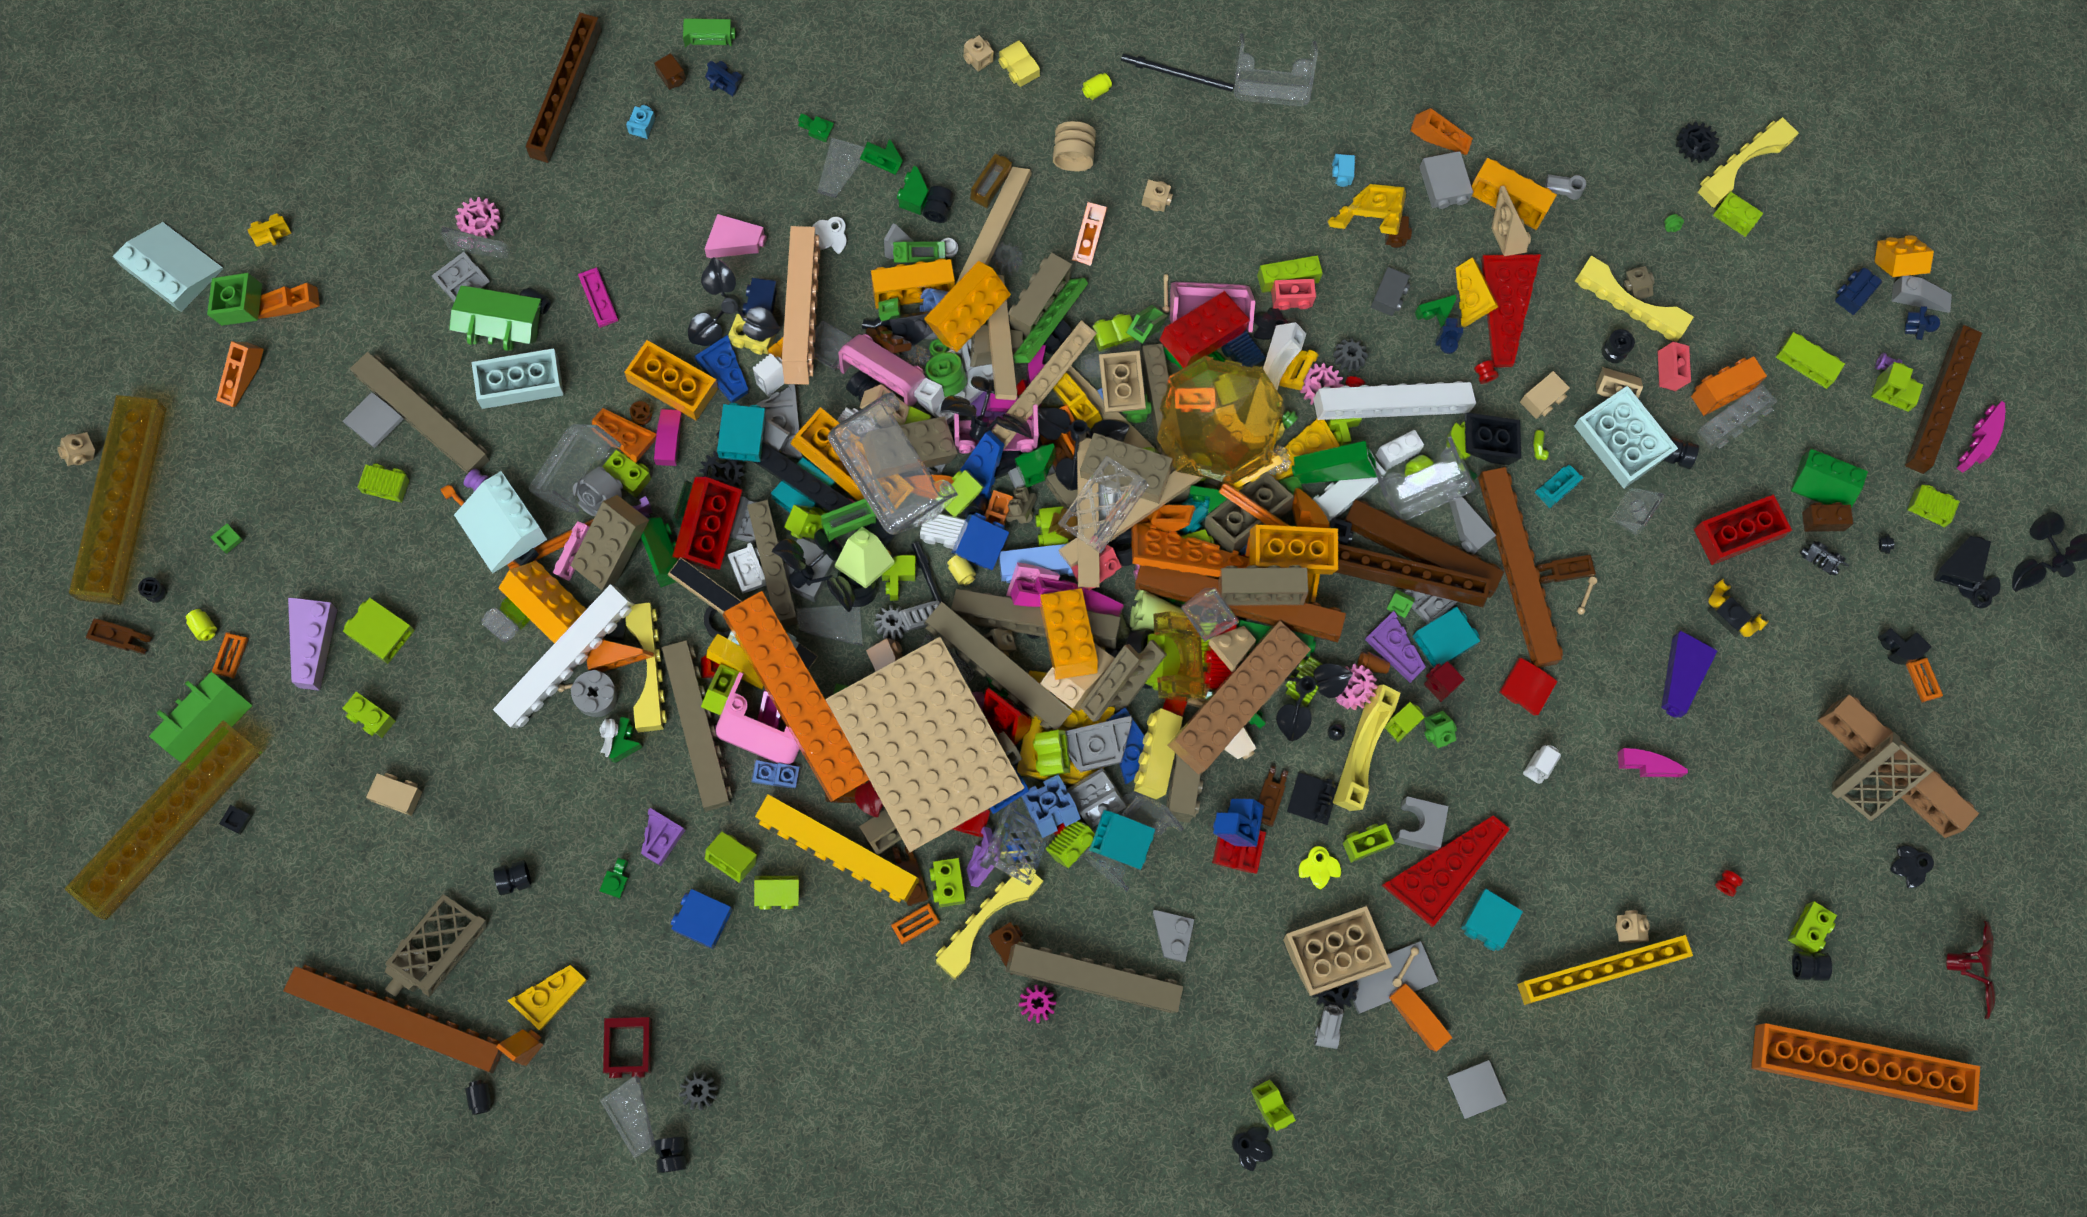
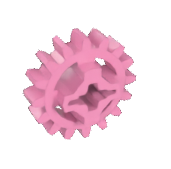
[455,197,501,241]
[1300,363,1344,405]
[1335,664,1378,710]

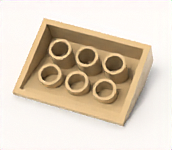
[1283,906,1392,996]

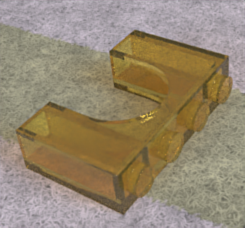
[1153,611,1205,701]

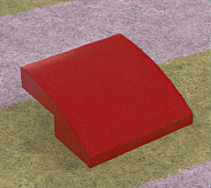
[1499,658,1558,716]
[1212,831,1266,874]

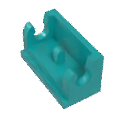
[1535,465,1584,508]

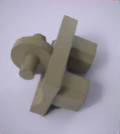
[1006,487,1037,524]

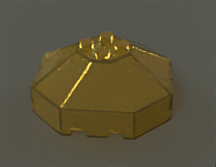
[1156,356,1285,484]

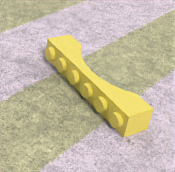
[1698,117,1799,208]
[1575,256,1694,342]
[626,603,667,733]
[1333,684,1400,811]
[936,864,1043,980]

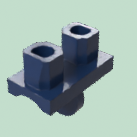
[705,61,742,97]
[1905,306,1940,340]
[1435,318,1463,354]

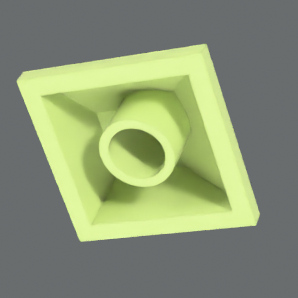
[835,527,894,588]

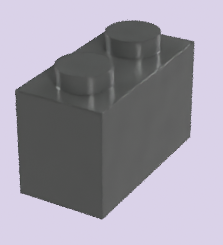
[1370,267,1410,316]

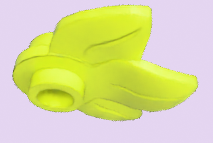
[1299,846,1341,889]

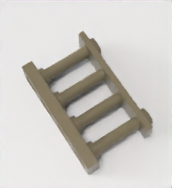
[1080,640,1167,722]

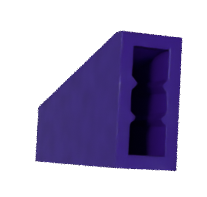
[1661,631,1717,718]

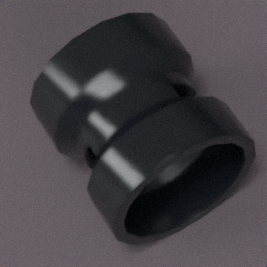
[138,577,167,603]

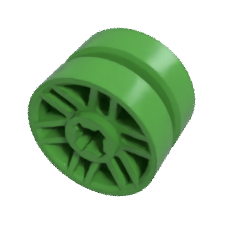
[925,352,967,397]

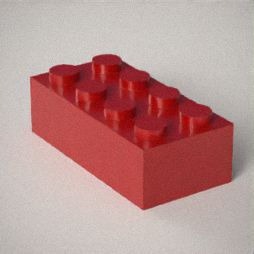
[1159,291,1250,370]
[672,477,742,570]
[1694,494,1792,565]

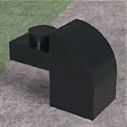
[1878,628,1932,665]

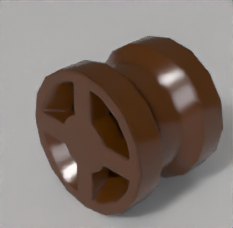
[630,401,652,426]

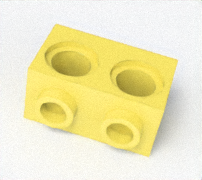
[729,314,776,355]

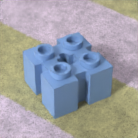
[1021,774,1081,838]

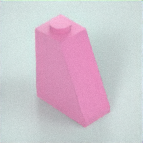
[705,214,767,258]

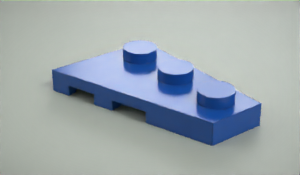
[695,335,748,403]
[960,431,1004,501]
[1106,708,1144,784]

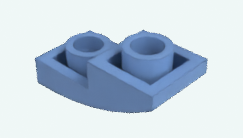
[751,760,799,788]

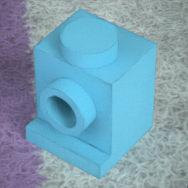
[626,105,655,139]
[1332,154,1355,187]

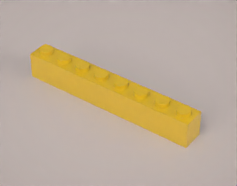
[755,794,920,903]
[1517,935,1693,1005]

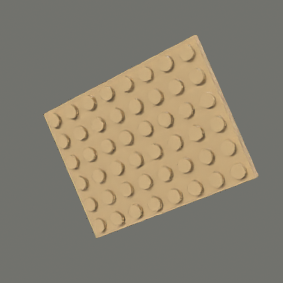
[826,637,1024,853]

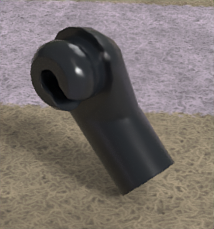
[862,317,890,331]

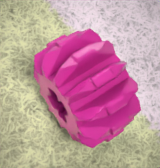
[1019,985,1056,1023]

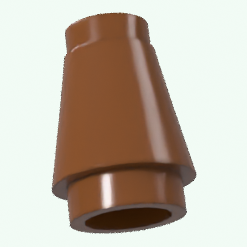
[1357,652,1390,674]

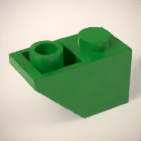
[897,166,928,215]
[1015,443,1056,487]

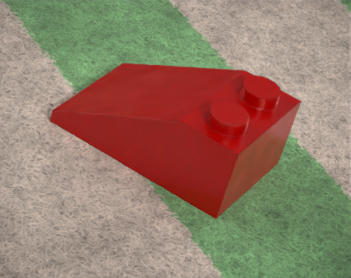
[983,688,1032,745]

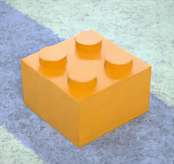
[1875,235,1934,277]

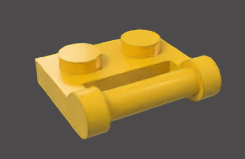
[1278,350,1319,390]

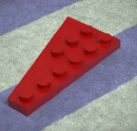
[1481,254,1541,368]
[1382,815,1510,927]

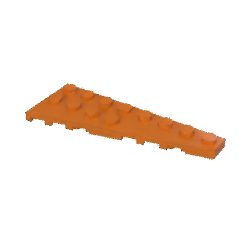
[1131,524,1250,577]

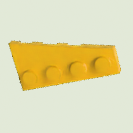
[1267,419,1340,482]

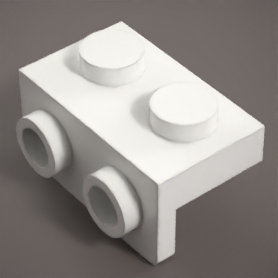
[728,543,766,594]

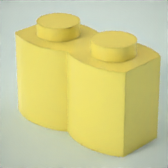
[998,41,1040,87]

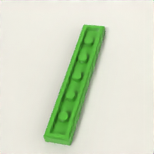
[1013,278,1088,363]

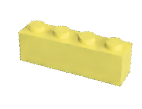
[1134,708,1183,800]

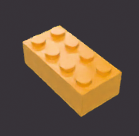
[1471,158,1557,230]
[871,259,955,309]
[924,261,1011,352]
[624,340,719,421]
[1250,525,1338,575]
[499,561,587,644]
[1040,588,1098,680]

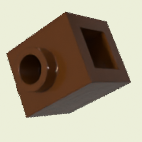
[654,53,686,90]
[1385,216,1412,248]

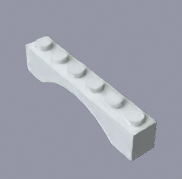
[1245,322,1306,438]

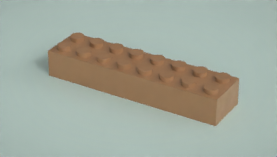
[1167,621,1311,775]
[1817,694,1979,838]

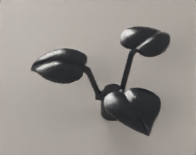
[688,257,781,346]
[940,376,1031,441]
[1038,407,1129,491]
[2012,512,2087,592]
[772,529,855,613]
[1276,664,1353,742]

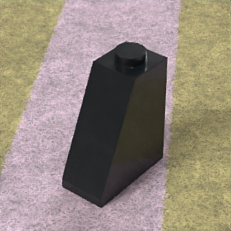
[1934,536,1991,592]

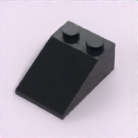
[1465,413,1522,465]

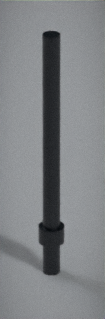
[1121,53,1234,92]
[911,542,960,657]

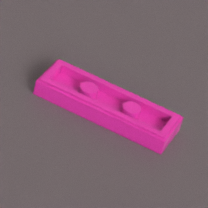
[578,267,618,328]

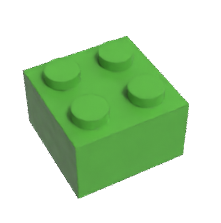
[207,273,262,326]

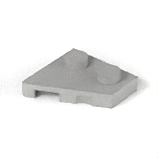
[1153,910,1194,963]

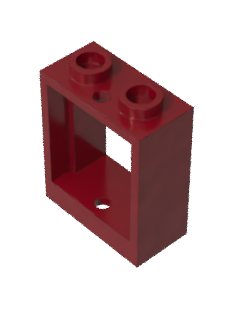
[603,1017,652,1078]

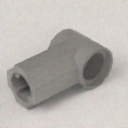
[1545,175,1586,200]
[1314,1004,1343,1049]

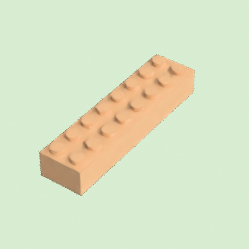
[782,226,820,385]

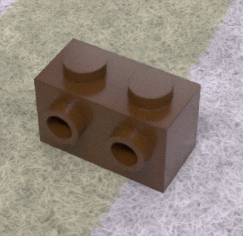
[1802,502,1853,532]
[988,922,1023,975]

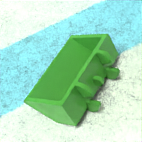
[449,285,541,351]
[149,671,252,770]

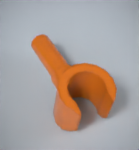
[440,485,465,506]

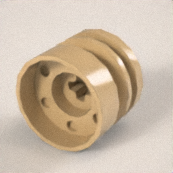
[1053,121,1096,172]

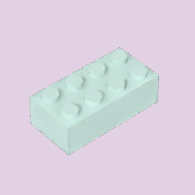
[472,349,564,409]

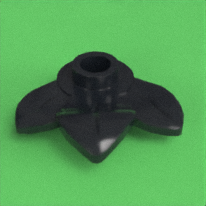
[1253,308,1289,340]
[1958,577,2001,609]
[1890,846,1934,888]
[1232,1127,1273,1171]

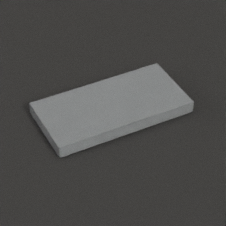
[1348,941,1438,1014]

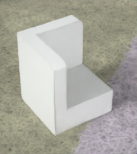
[914,378,945,413]

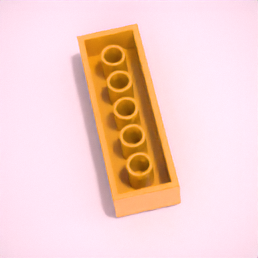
[790,407,916,524]

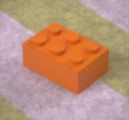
[1691,357,1767,416]

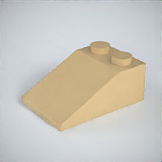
[1492,186,1531,256]
[1099,351,1146,413]
[1040,643,1115,711]

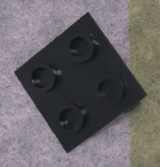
[1800,541,1849,576]
[1287,772,1338,825]

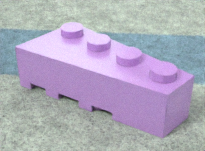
[288,598,337,690]

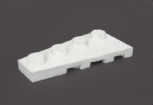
[917,364,993,424]

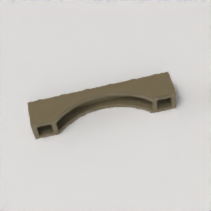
[747,500,798,627]

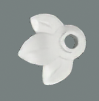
[812,217,847,254]
[600,719,618,757]

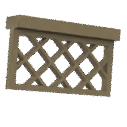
[1831,732,1934,821]
[385,894,486,997]

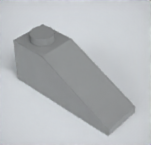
[1892,275,1952,313]
[1448,489,1496,555]

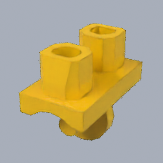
[247,213,291,247]

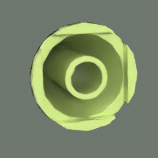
[1130,590,1190,631]

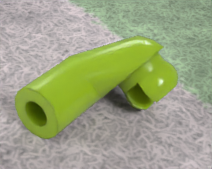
[1533,430,1549,461]

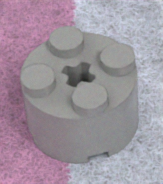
[573,466,623,516]
[571,670,618,717]

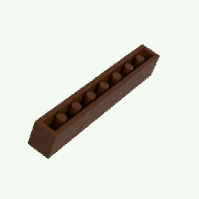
[525,12,602,163]
[1905,325,1982,474]
[1345,499,1504,598]
[1335,544,1491,607]

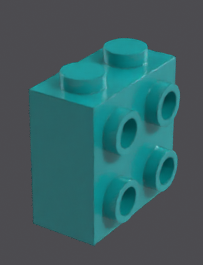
[1461,889,1523,951]

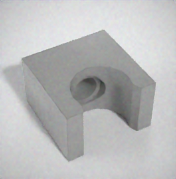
[1394,796,1449,852]

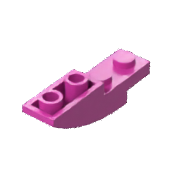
[1957,401,2005,473]

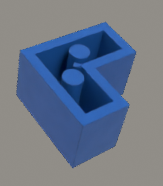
[1213,799,1264,847]

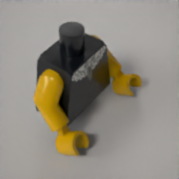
[1707,579,1769,637]

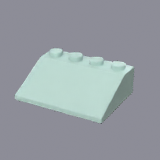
[113,222,223,312]
[1574,386,1678,488]
[454,471,547,574]

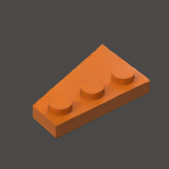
[592,408,657,463]

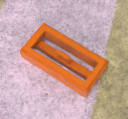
[212,632,248,679]
[1906,658,1943,703]
[891,904,940,945]

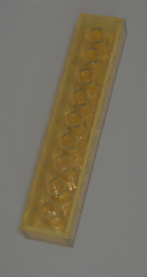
[69,395,167,605]
[64,720,263,920]

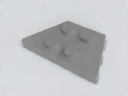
[756,384,802,459]
[1065,716,1132,772]

